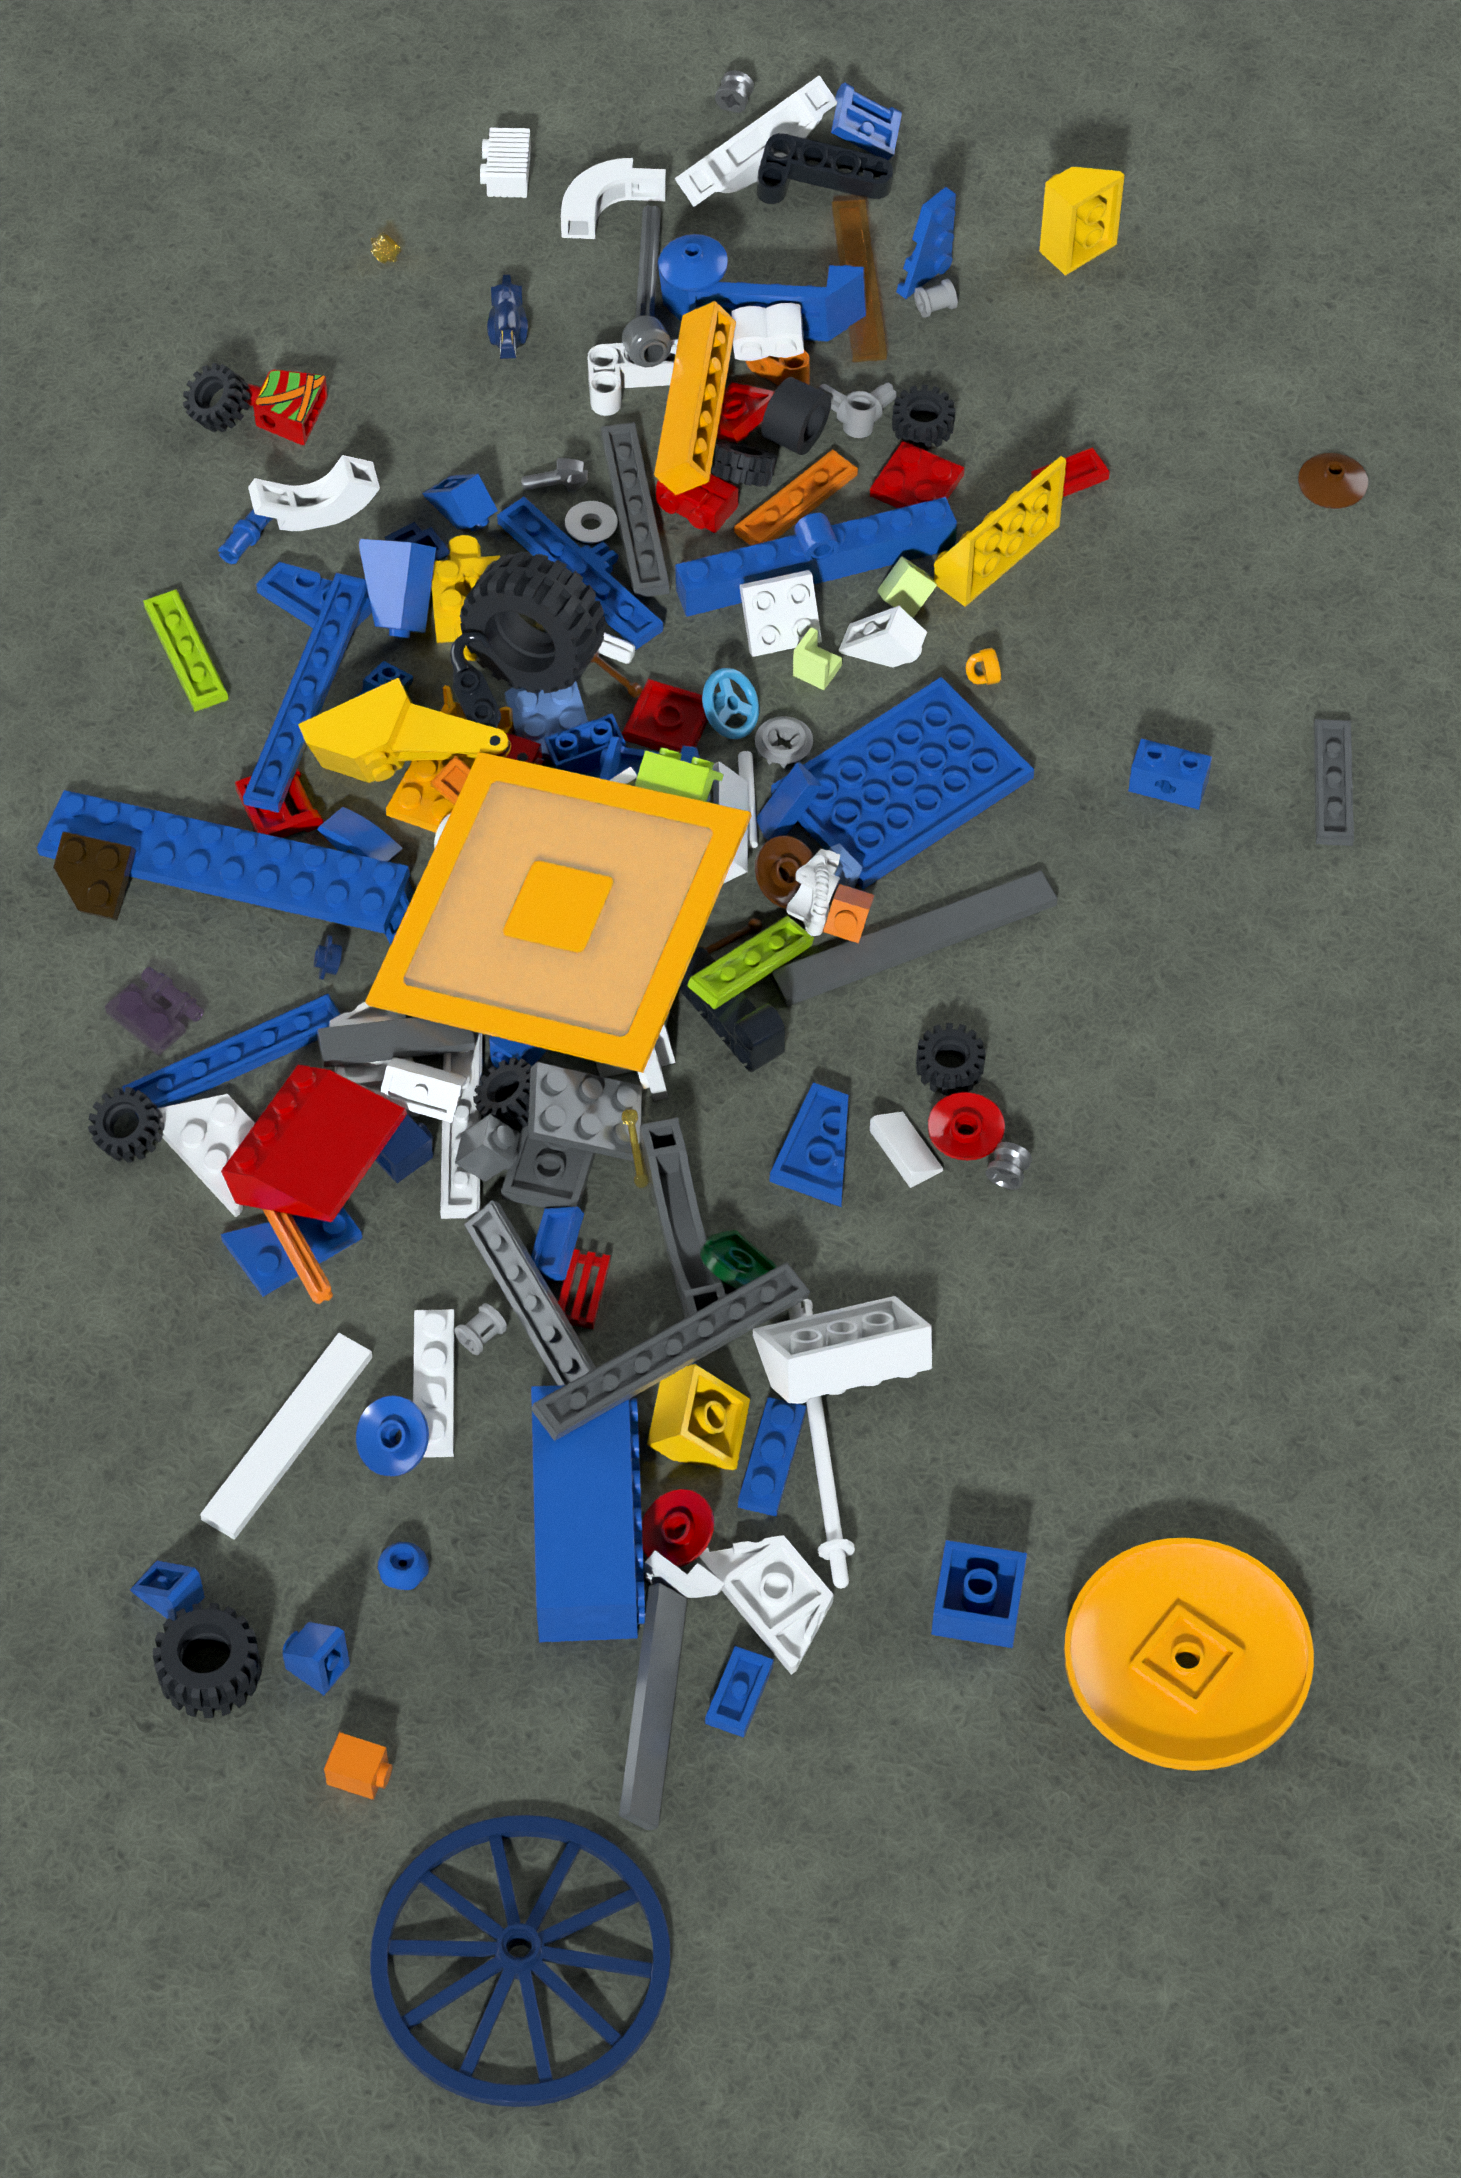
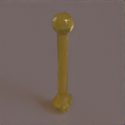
[622,1109,649,1188]

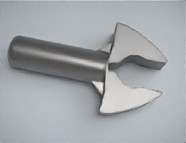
[521,458,588,492]

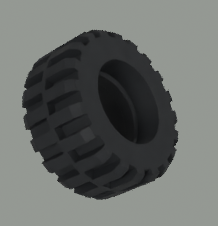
[460,552,606,693]

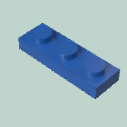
[738,1397,807,1517]

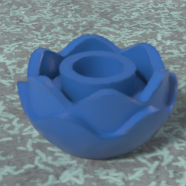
[377,1542,429,1590]

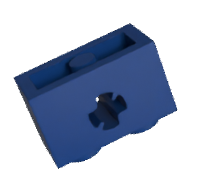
[1128,738,1212,810]

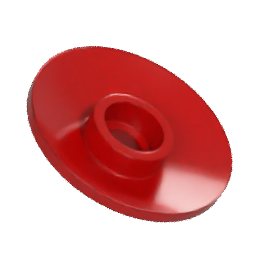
[928,1092,1005,1161]
[642,1489,714,1567]

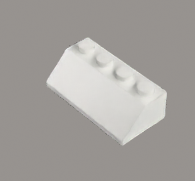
[753,1296,932,1404]

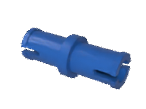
[218,509,273,564]

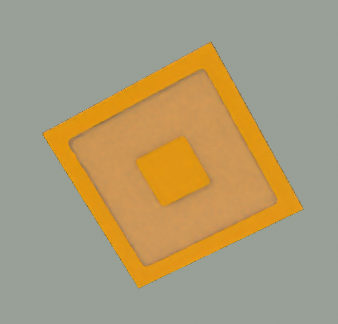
[365,752,752,1073]

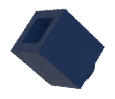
[375,1114,433,1183]

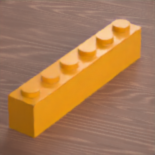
[654,301,736,495]

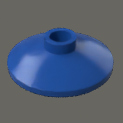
[659,234,728,291]
[356,1396,429,1476]

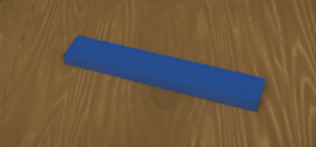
[122,994,341,1119]

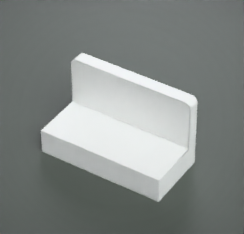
[380,1057,467,1122]

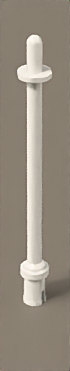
[787,1299,855,1589]

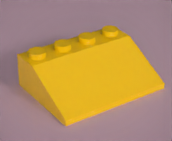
[934,456,1066,607]

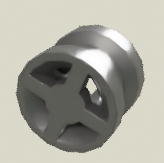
[715,70,754,113]
[985,1142,1032,1190]

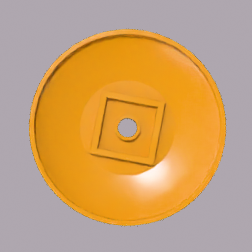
[1064,1538,1314,1771]

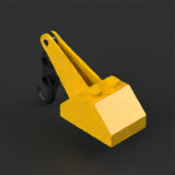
[298,632,511,783]

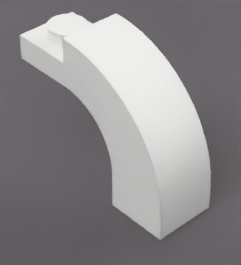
[561,158,666,239]
[248,455,380,531]

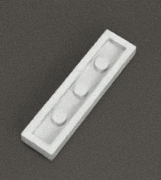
[413,1309,454,1457]

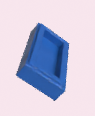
[531,1207,584,1281]

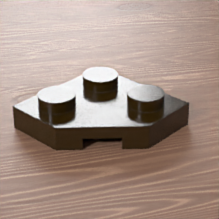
[53,832,136,921]

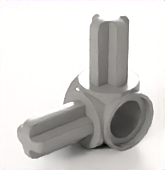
[818,383,897,438]

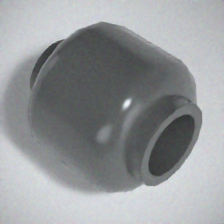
[622,315,672,368]

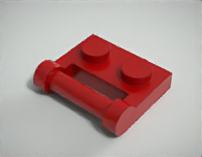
[235,768,324,838]

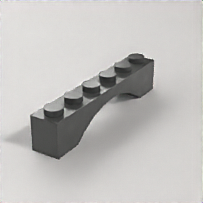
[640,1117,726,1318]

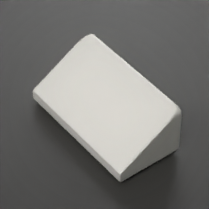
[870,1111,943,1188]

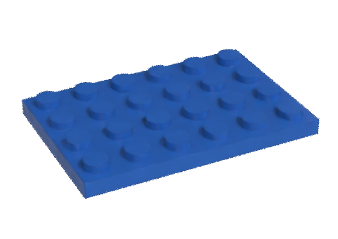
[771,677,1034,889]

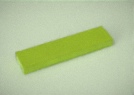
[143,589,228,712]
[687,916,814,1009]

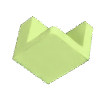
[878,556,937,618]
[793,627,842,690]

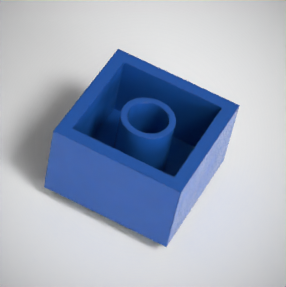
[931,1540,1027,1648]

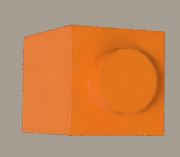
[823,884,874,943]
[324,1732,392,1800]

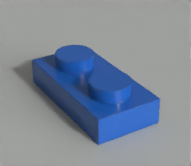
[705,1646,774,1738]

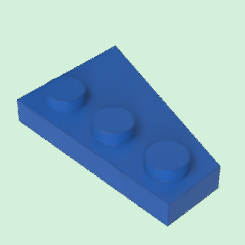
[896,187,956,299]
[256,562,372,630]
[769,1083,849,1207]
[221,1207,362,1297]

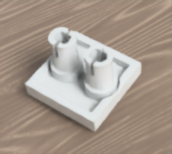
[739,570,822,657]

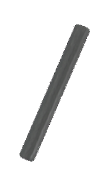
[636,205,661,318]

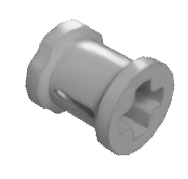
[914,279,958,318]
[454,1303,507,1355]

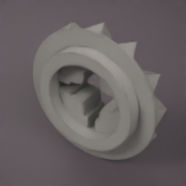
[755,716,813,769]

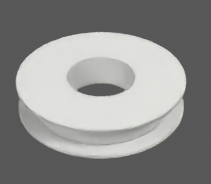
[565,501,618,544]

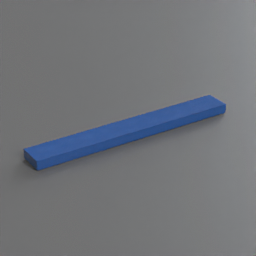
[243,573,368,813]

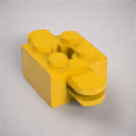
[431,535,500,661]

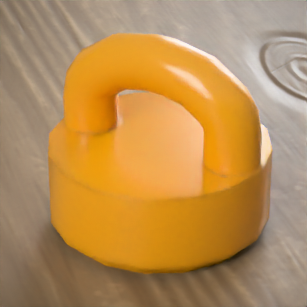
[966,648,1001,685]

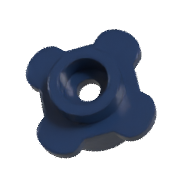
[314,935,342,980]

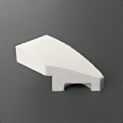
[644,1551,725,1598]

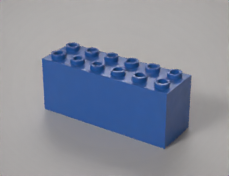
[531,1385,645,1642]

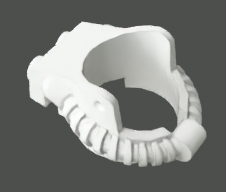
[786,849,840,936]

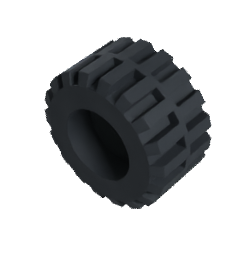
[153,1603,261,1718]

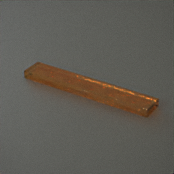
[831,199,887,362]

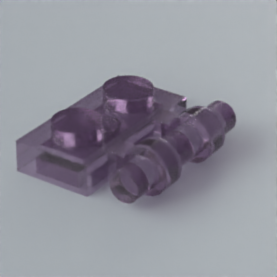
[105,967,204,1056]

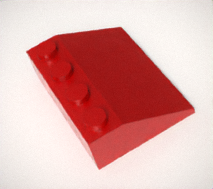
[221,1064,407,1222]

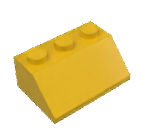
[1039,167,1125,276]

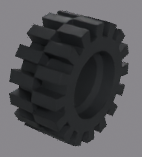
[183,363,251,432]
[892,385,955,450]
[710,441,777,487]
[916,1023,986,1096]
[473,1058,532,1131]
[88,1087,164,1163]

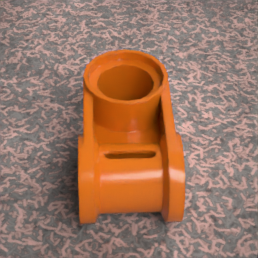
[746,350,810,386]

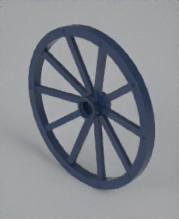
[370,1815,671,2107]

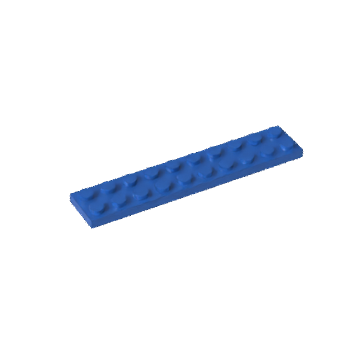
[37,790,410,934]

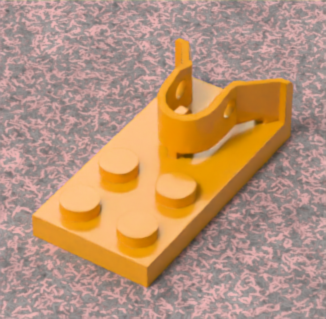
[386,685,514,833]

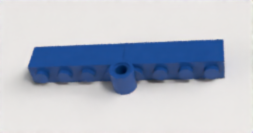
[675,497,957,617]

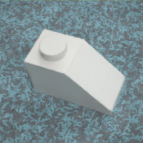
[839,606,927,668]

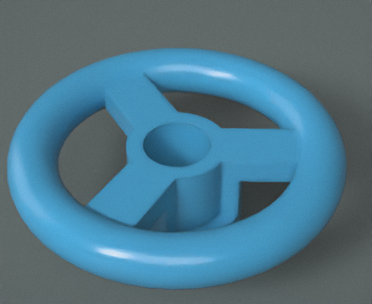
[702,668,759,739]

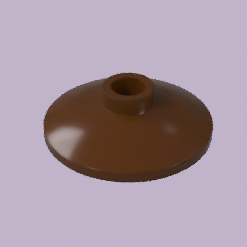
[1298,453,1368,509]
[755,836,814,909]

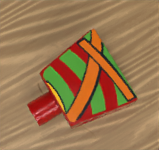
[245,369,328,446]

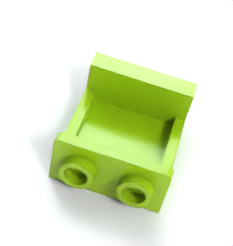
[635,748,724,802]

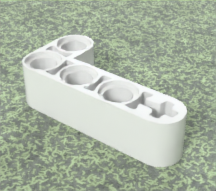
[588,339,678,416]

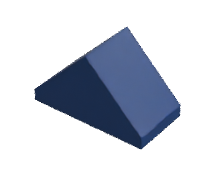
[130,1560,205,1621]

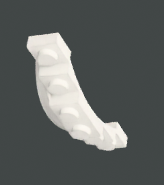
[675,76,837,206]

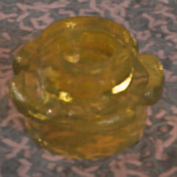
[370,232,401,264]

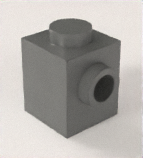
[455,1114,520,1182]

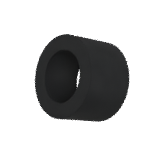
[761,377,831,455]

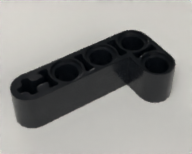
[757,133,893,204]
[679,947,785,1072]

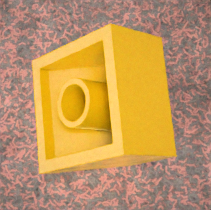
[647,1364,750,1470]

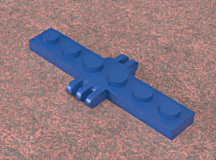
[497,497,663,650]

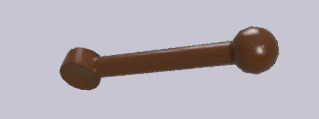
[591,651,642,698]
[696,918,762,954]

